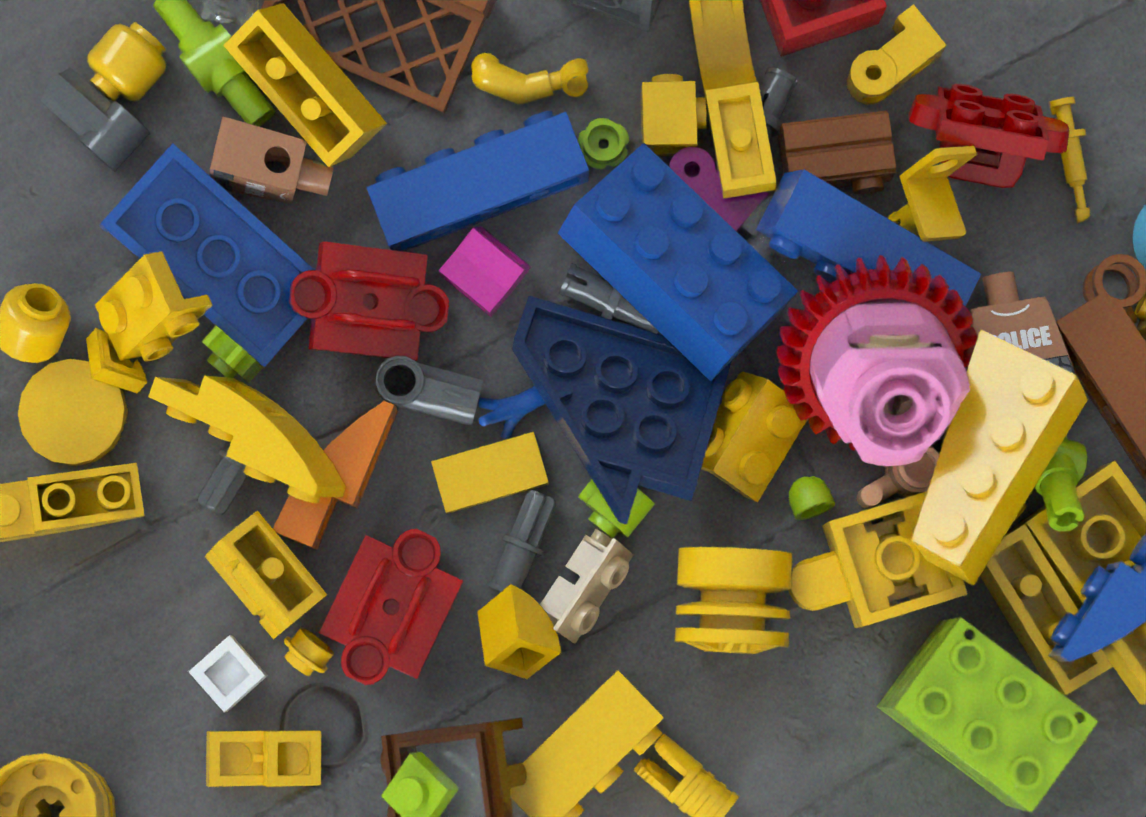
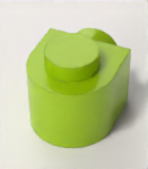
[578,479,655,539]

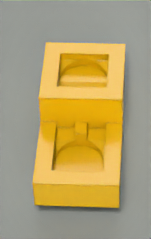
[206,730,321,787]

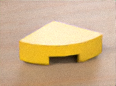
[86,328,147,393]

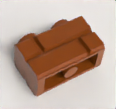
[778,110,896,195]

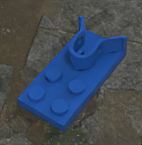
[99,143,315,367]

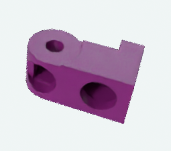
[669,147,769,234]

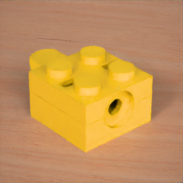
[788,491,968,628]

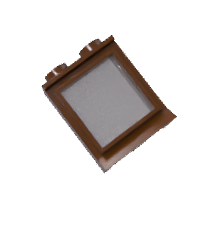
[381,717,527,817]

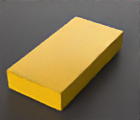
[431,432,549,514]

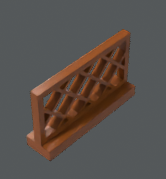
[261,0,496,113]

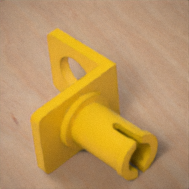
[887,146,977,242]

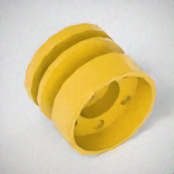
[675,547,792,654]
[0,753,116,817]

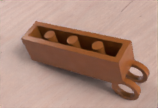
[1056,254,1146,483]

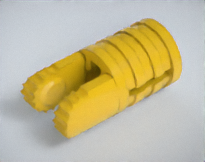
[634,734,739,817]

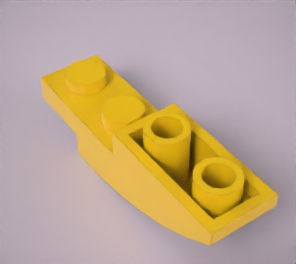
[148,375,346,503]
[0,463,145,542]

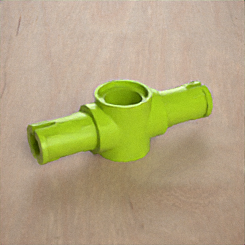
[153,0,275,127]
[1035,435,1087,531]

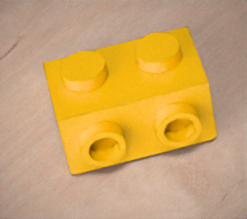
[95,251,213,362]
[701,372,808,502]

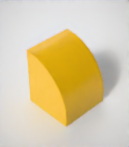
[477,584,561,679]

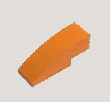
[273,401,398,550]

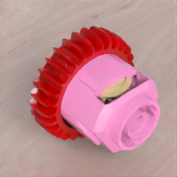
[776,255,978,466]

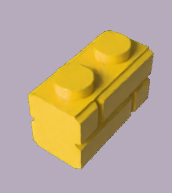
[205,511,327,640]

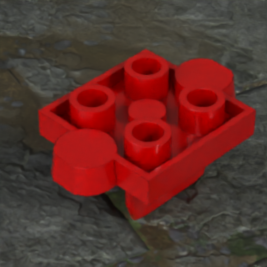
[908,84,1070,188]
[289,241,449,361]
[319,529,464,685]

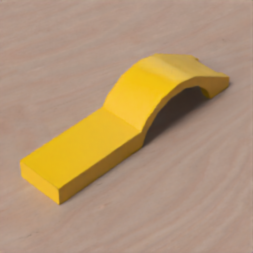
[689,0,777,199]

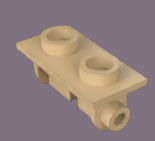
[540,529,634,644]

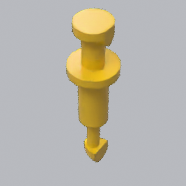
[1049,97,1090,224]

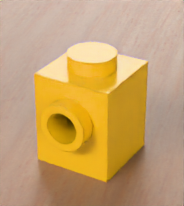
[641,74,706,156]

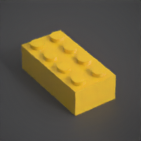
[1014,461,1146,705]

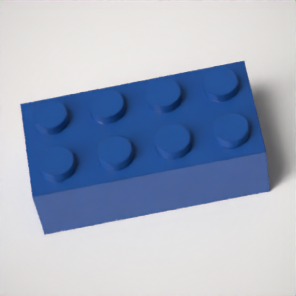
[558,143,798,381]

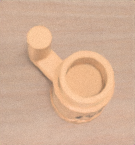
[857,446,939,508]

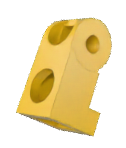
[847,4,946,105]

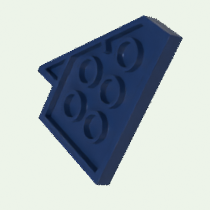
[512,296,732,525]

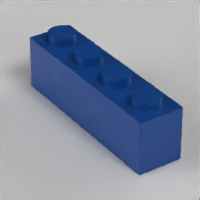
[366,111,589,252]
[756,169,981,307]

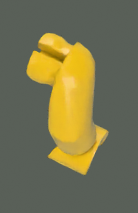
[471,53,589,104]

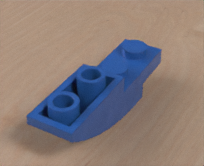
[1049,534,1146,662]

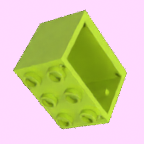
[876,618,1098,813]

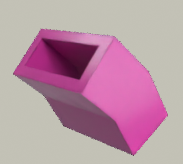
[439,226,531,317]

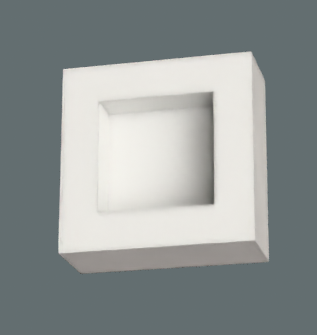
[189,635,268,712]

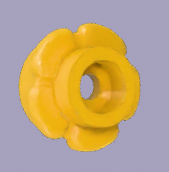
[284,627,334,676]

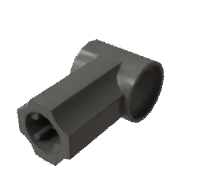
[40,67,150,172]
[376,356,483,426]

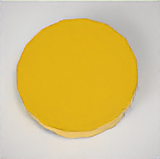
[18,359,128,466]

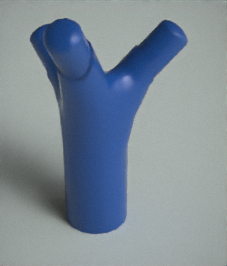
[478,386,545,440]

